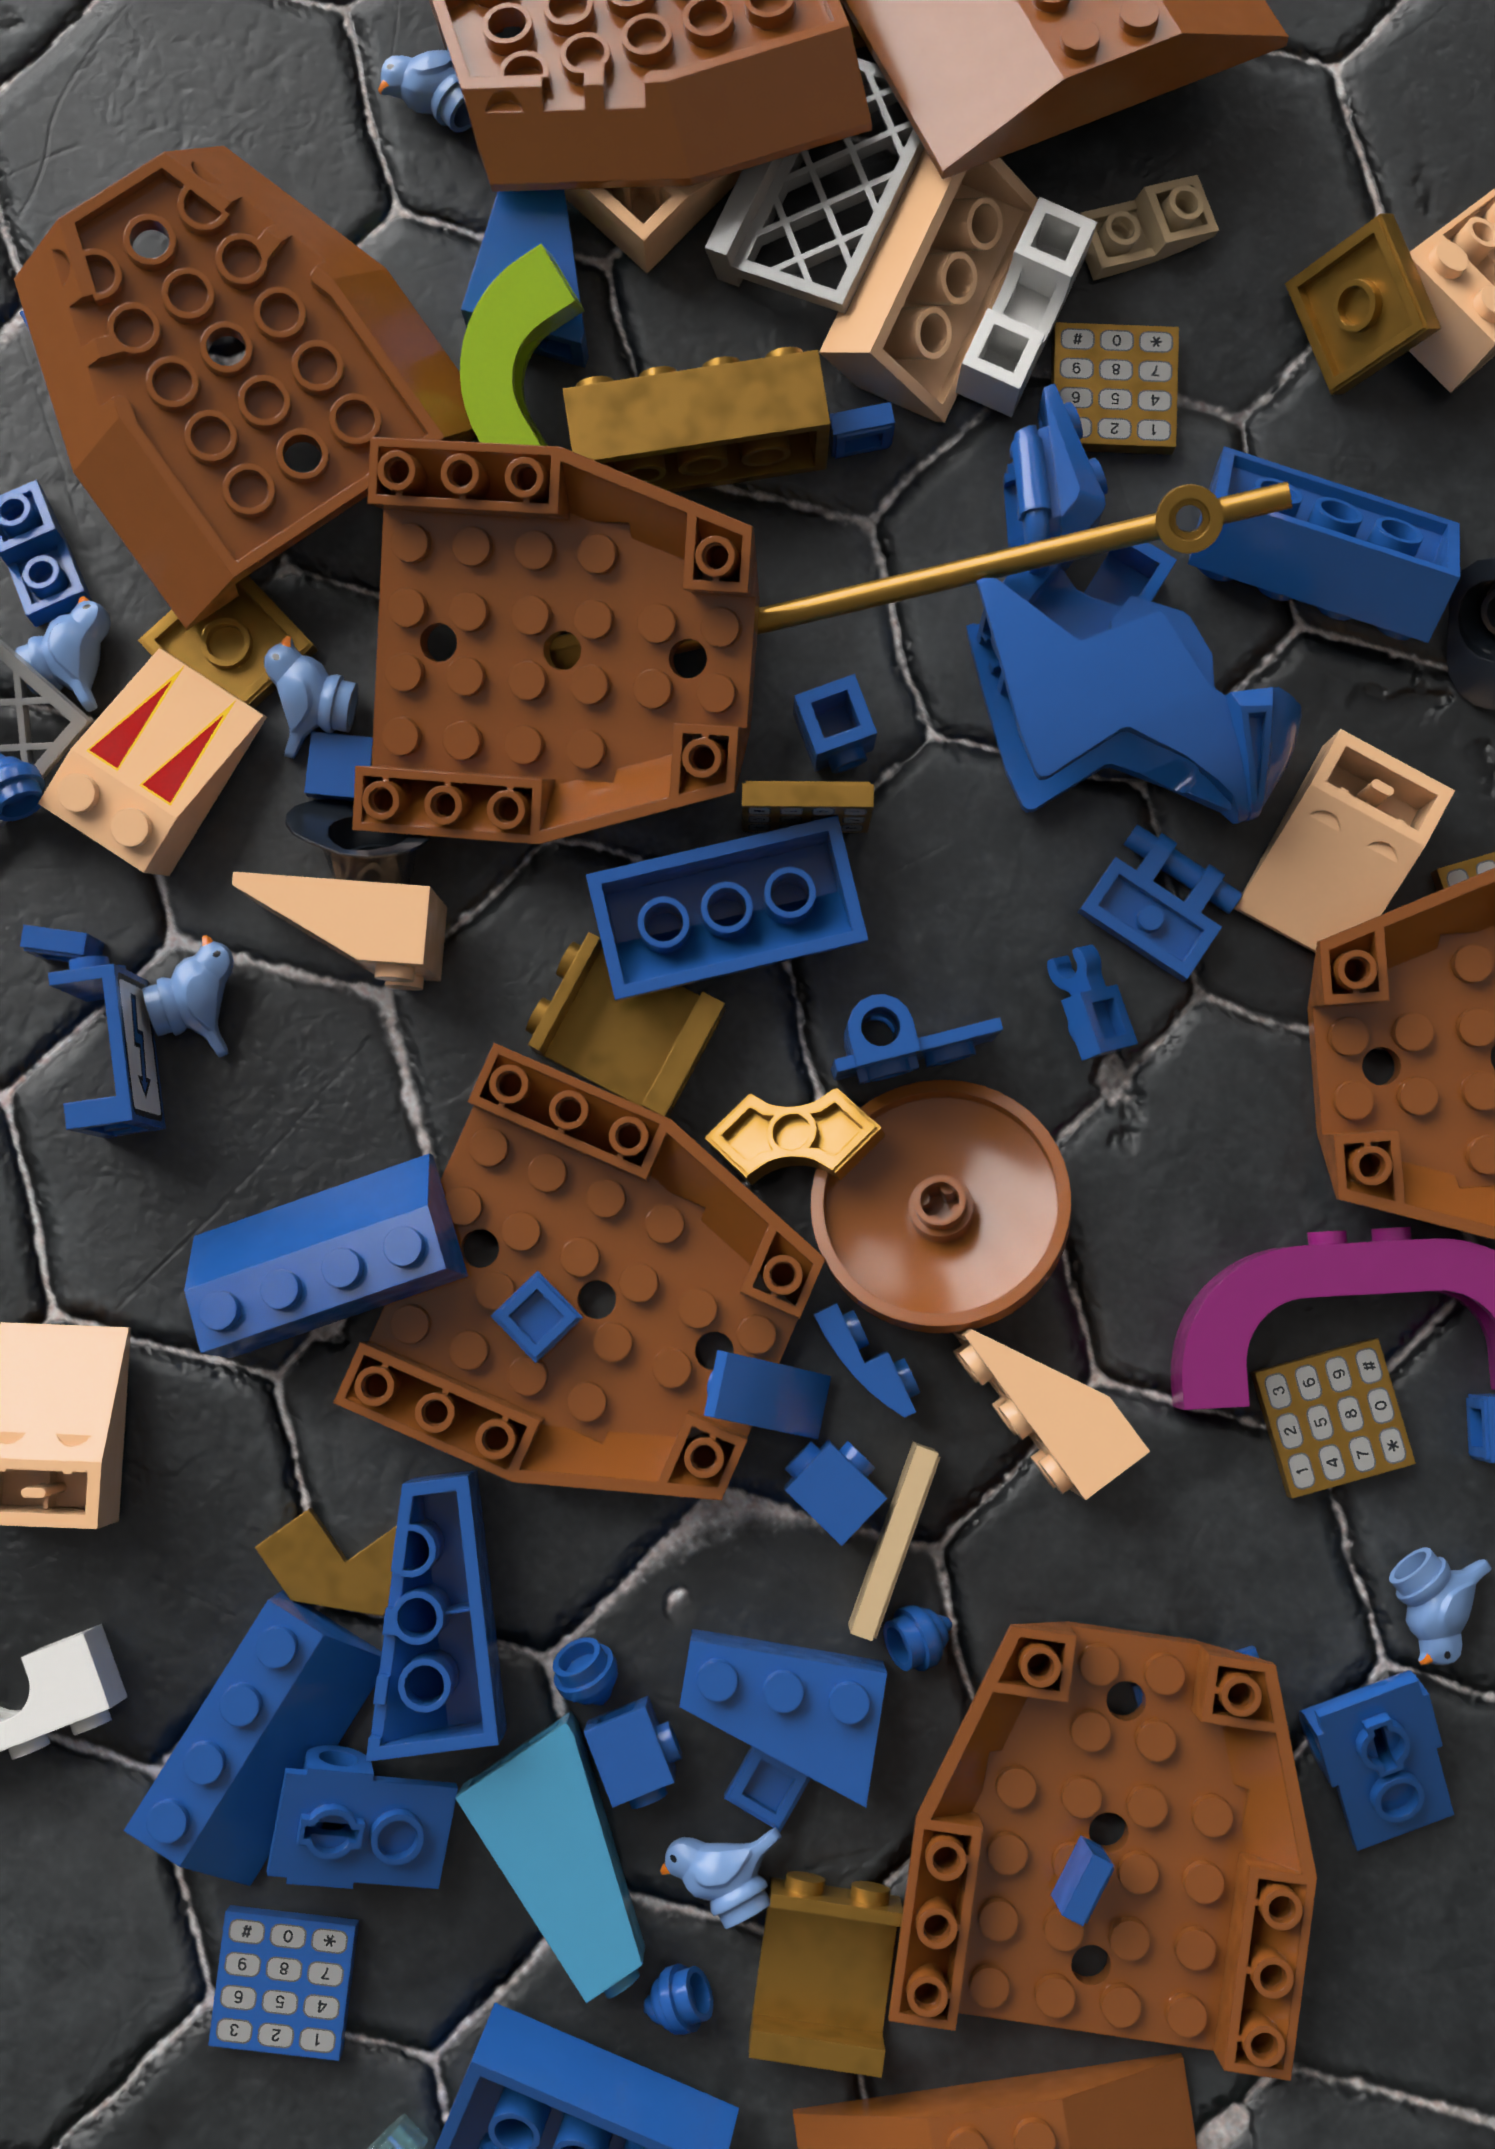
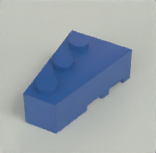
[679,1629,887,1808]

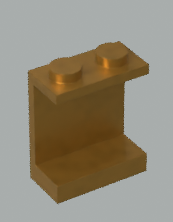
[525,932,726,1118]
[749,1871,903,2078]

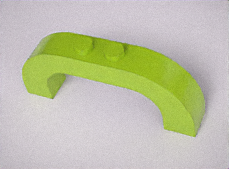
[460,243,585,446]

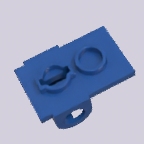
[831,994,1003,1085]
[1299,1670,1454,1851]
[267,1745,458,1889]

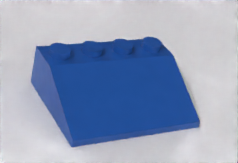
[435,2003,739,2149]

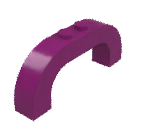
[1171,1227,1495,1410]

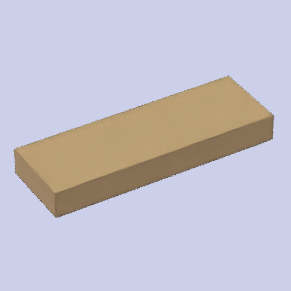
[848,1441,941,1641]

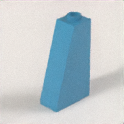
[455,1711,645,2004]

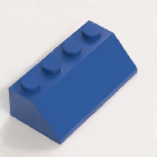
[1188,446,1460,643]
[586,815,868,1001]
[184,1153,468,1358]
[123,1590,382,1886]

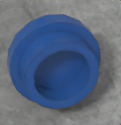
[0,753,45,821]
[883,1605,952,1671]
[553,1637,618,1706]
[643,1963,713,2035]

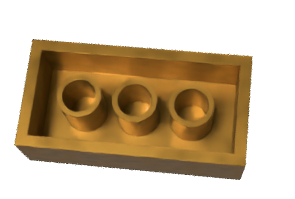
[562,347,830,493]

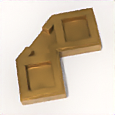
[255,1507,397,1616]

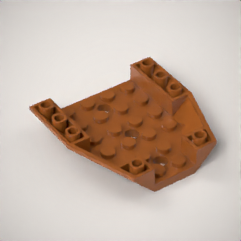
[429,0,872,192]
[14,146,477,630]
[352,437,760,844]
[1307,868,1495,1240]
[333,1043,826,1500]
[888,1621,1317,2081]

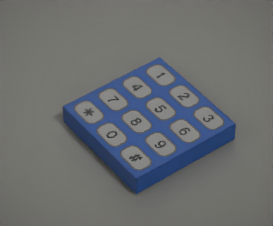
[208,1905,359,2061]

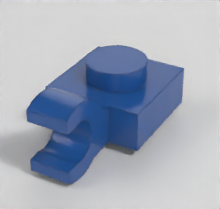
[1047,945,1138,1061]

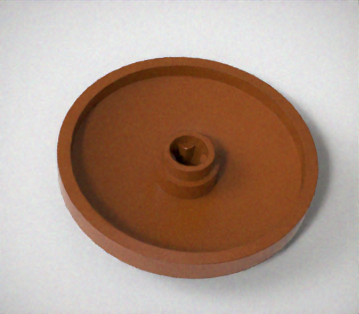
[811,1080,1071,1333]

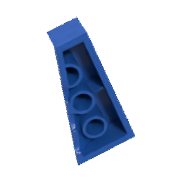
[365,1470,507,1762]

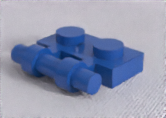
[1077,824,1243,982]

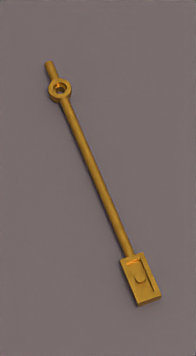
[550,481,1293,670]

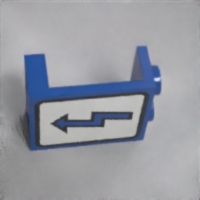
[48,956,166,1138]

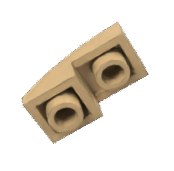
[1080,175,1219,281]

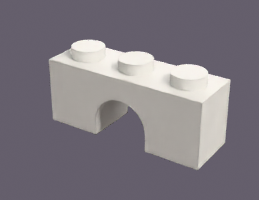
[955,197,1097,417]
[0,1624,127,1760]

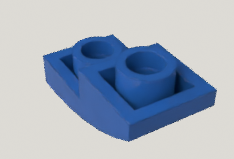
[0,479,92,627]
[813,1303,920,1418]
[704,1350,831,1439]

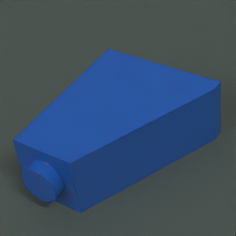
[461,189,589,368]

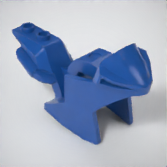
[966,383,1302,824]

